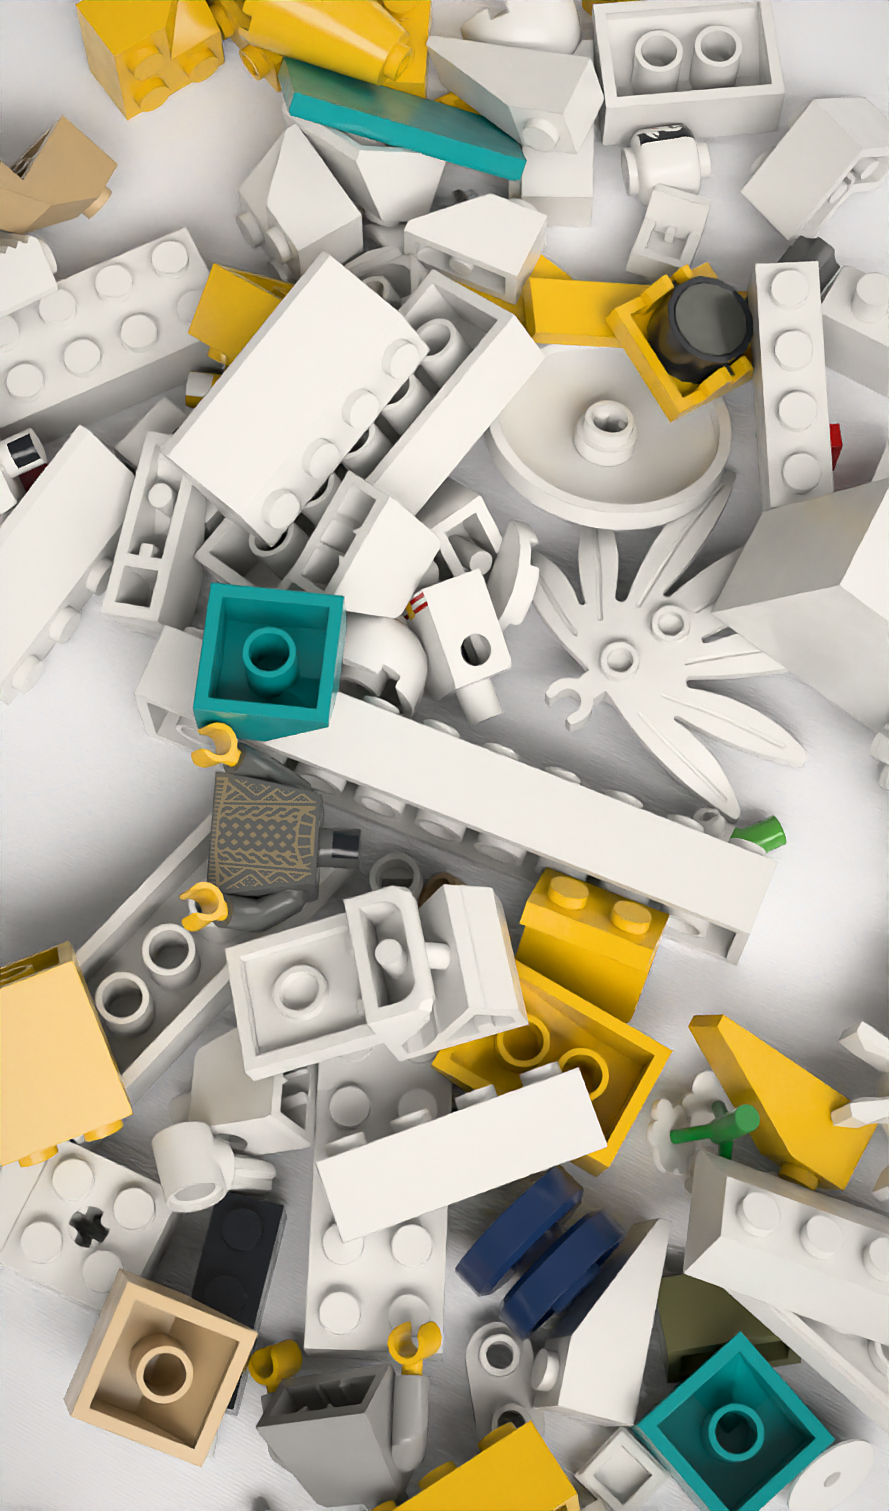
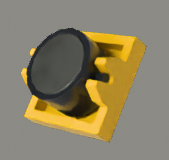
[605,262,754,423]

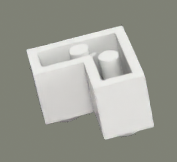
[740,97,889,241]

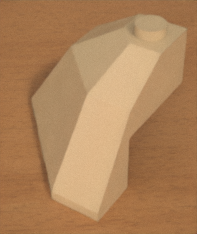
[0,115,118,234]

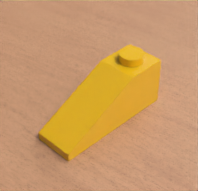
[688,1014,878,1191]

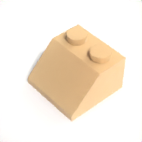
[63,1268,258,1467]

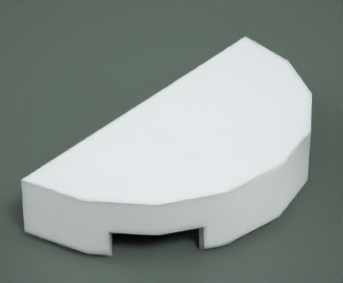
[486,519,540,639]

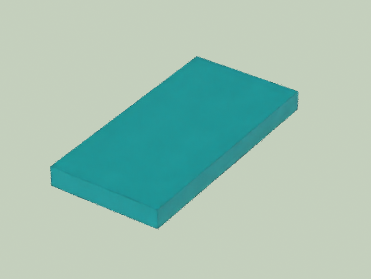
[278,56,527,182]

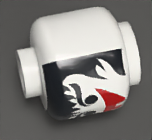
[621,124,711,207]

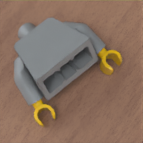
[248,1321,442,1511]

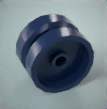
[455,1165,628,1341]

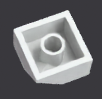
[236,123,364,284]

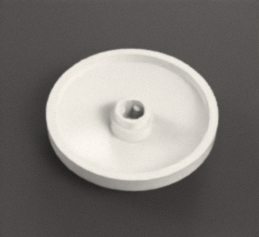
[484,343,732,530]

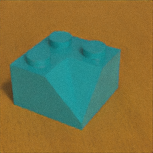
[193,582,347,742]
[630,1331,836,1511]

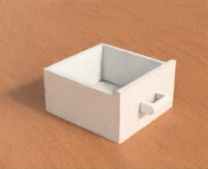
[711,478,889,739]

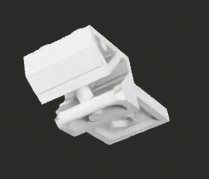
[225,884,529,1081]

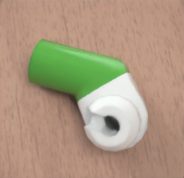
[691,808,787,853]

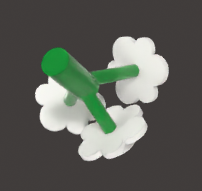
[646,1069,760,1198]

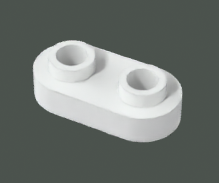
[465,1322,545,1442]

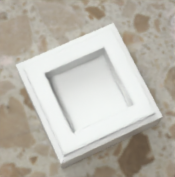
[573,1426,671,1511]

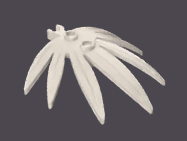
[530,471,807,824]

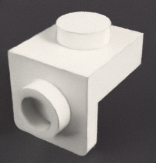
[626,184,711,282]

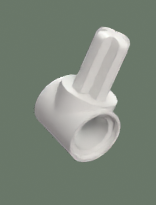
[151,1121,276,1213]

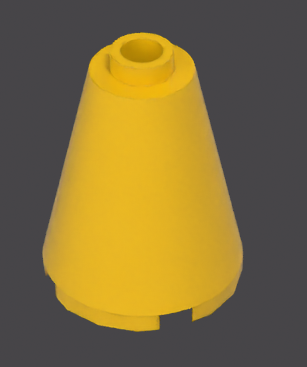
[238,0,413,86]

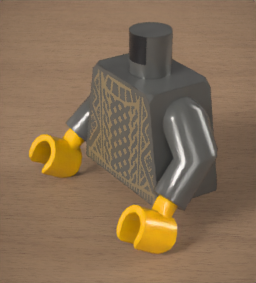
[179,722,361,933]

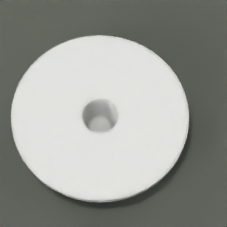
[787,1439,875,1511]

